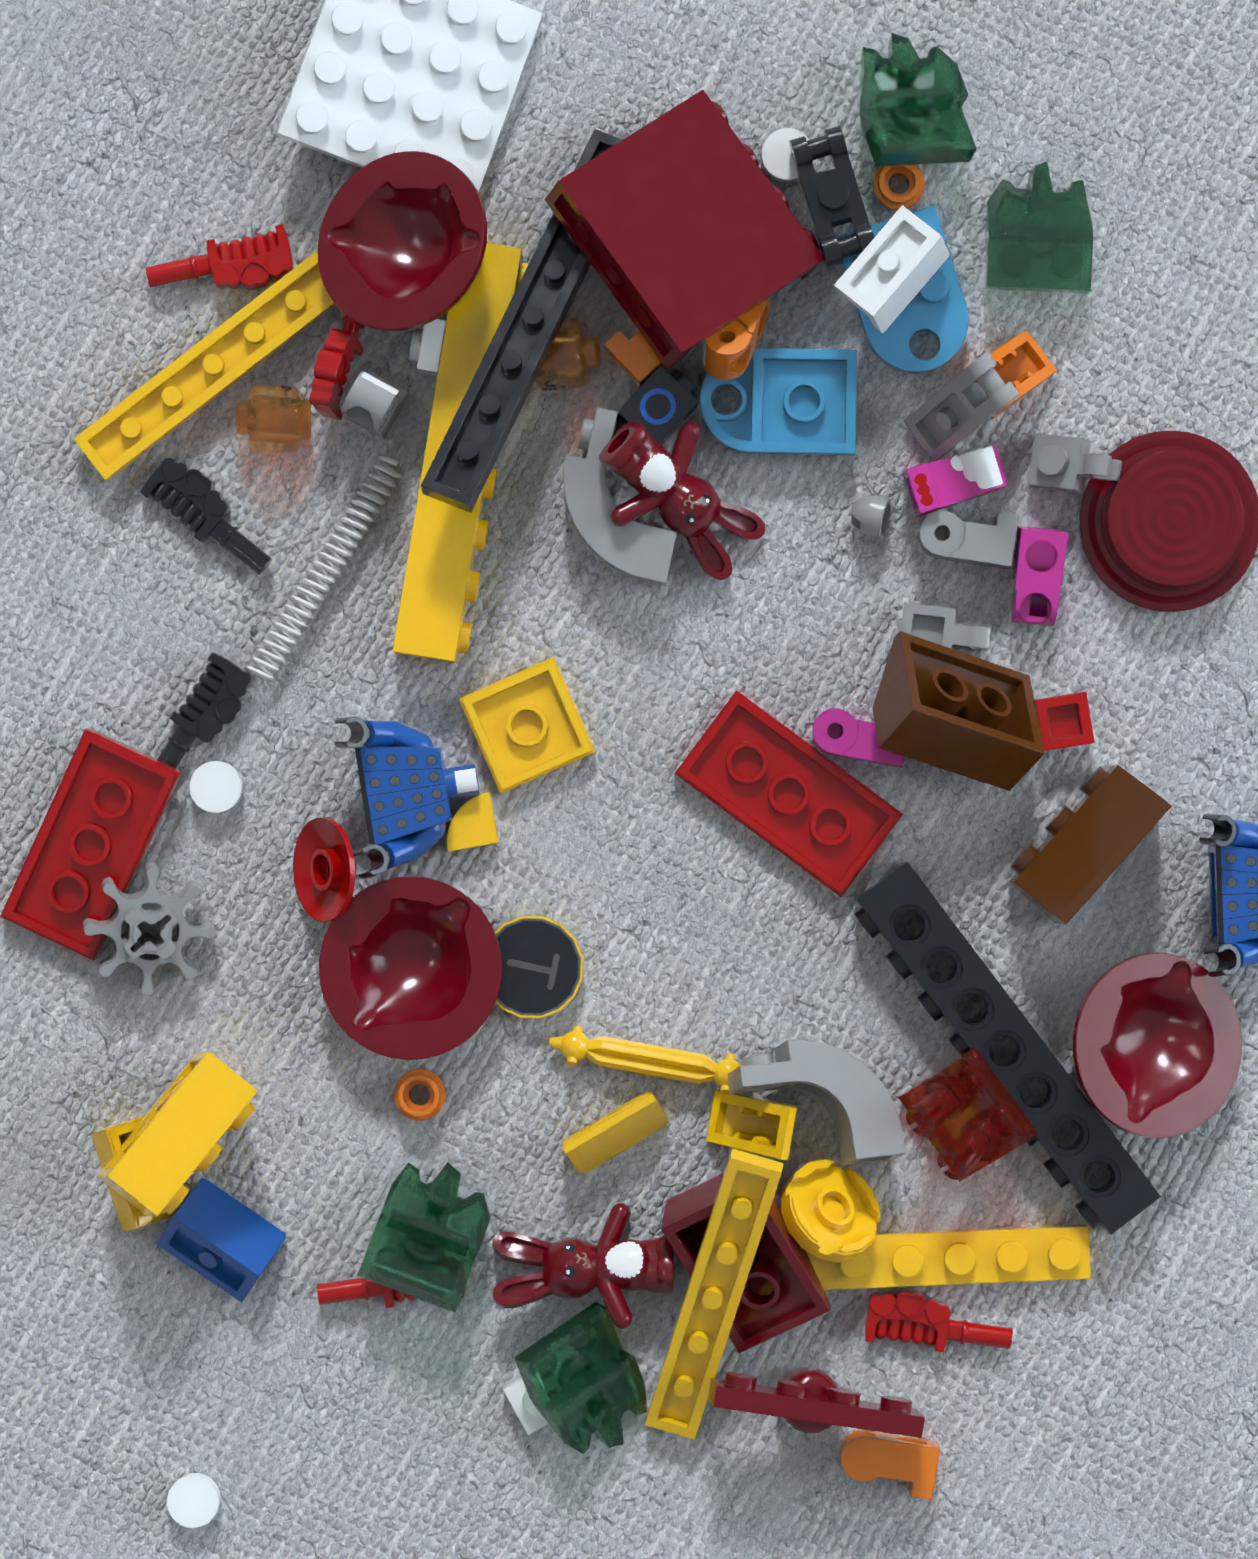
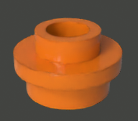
[873,158,925,210]
[394,1068,446,1121]

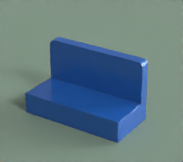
[156,1178,286,1303]

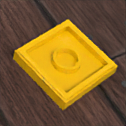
[459,657,595,794]

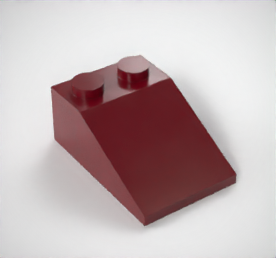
[661,1173,831,1353]

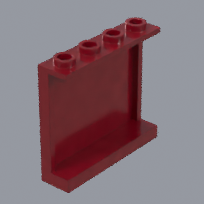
[544,90,825,369]

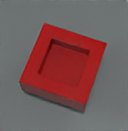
[1034,692,1095,751]

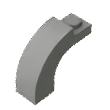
[563,407,677,586]
[728,1039,906,1166]

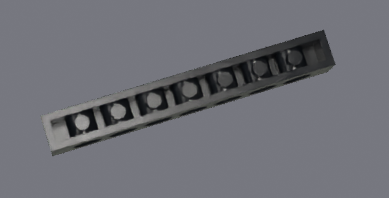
[854,861,1161,1235]

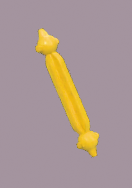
[549,1026,741,1095]

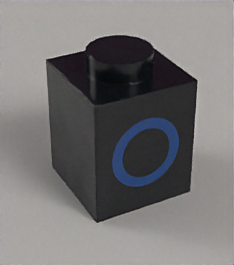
[617,366,699,446]

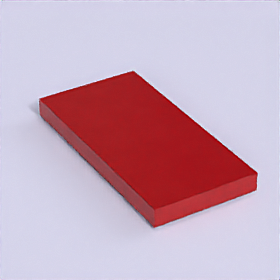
[674,690,903,897]
[0,728,182,961]

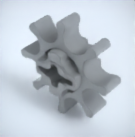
[83,862,216,996]

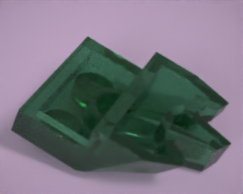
[860,33,977,166]
[985,162,1093,293]
[357,1162,491,1312]
[514,1302,648,1454]

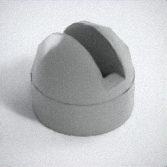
[851,495,892,539]

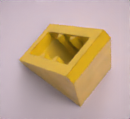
[706,1090,797,1160]

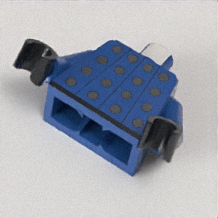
[334,717,480,879]
[1199,813,1258,977]

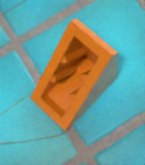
[976,330,1057,419]

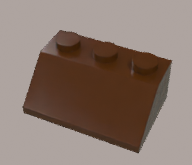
[872,631,1045,791]
[1009,765,1172,925]

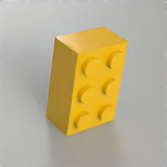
[96,1051,258,1217]

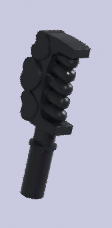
[140,458,272,575]
[157,652,251,768]

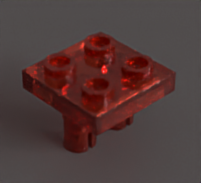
[898,1047,1037,1182]

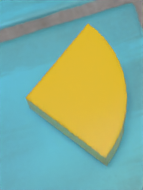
[447,792,499,852]

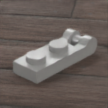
[904,352,1020,461]

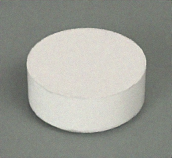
[761,128,809,183]
[190,761,243,813]
[167,1473,221,1528]

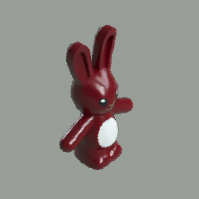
[599,421,765,580]
[492,1203,673,1329]

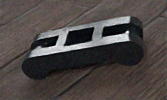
[789,126,875,268]

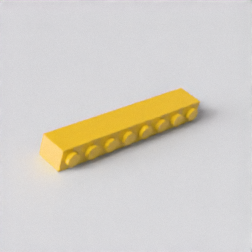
[393,243,529,664]

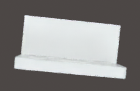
[834,205,949,333]

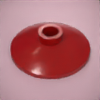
[293,817,356,922]

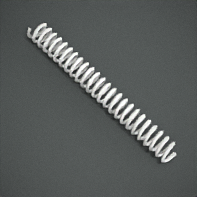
[245,456,402,680]

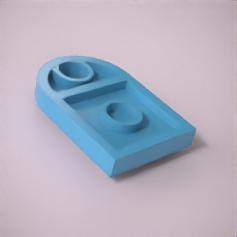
[836,205,969,374]
[700,348,857,456]

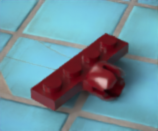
[708,1367,925,1438]

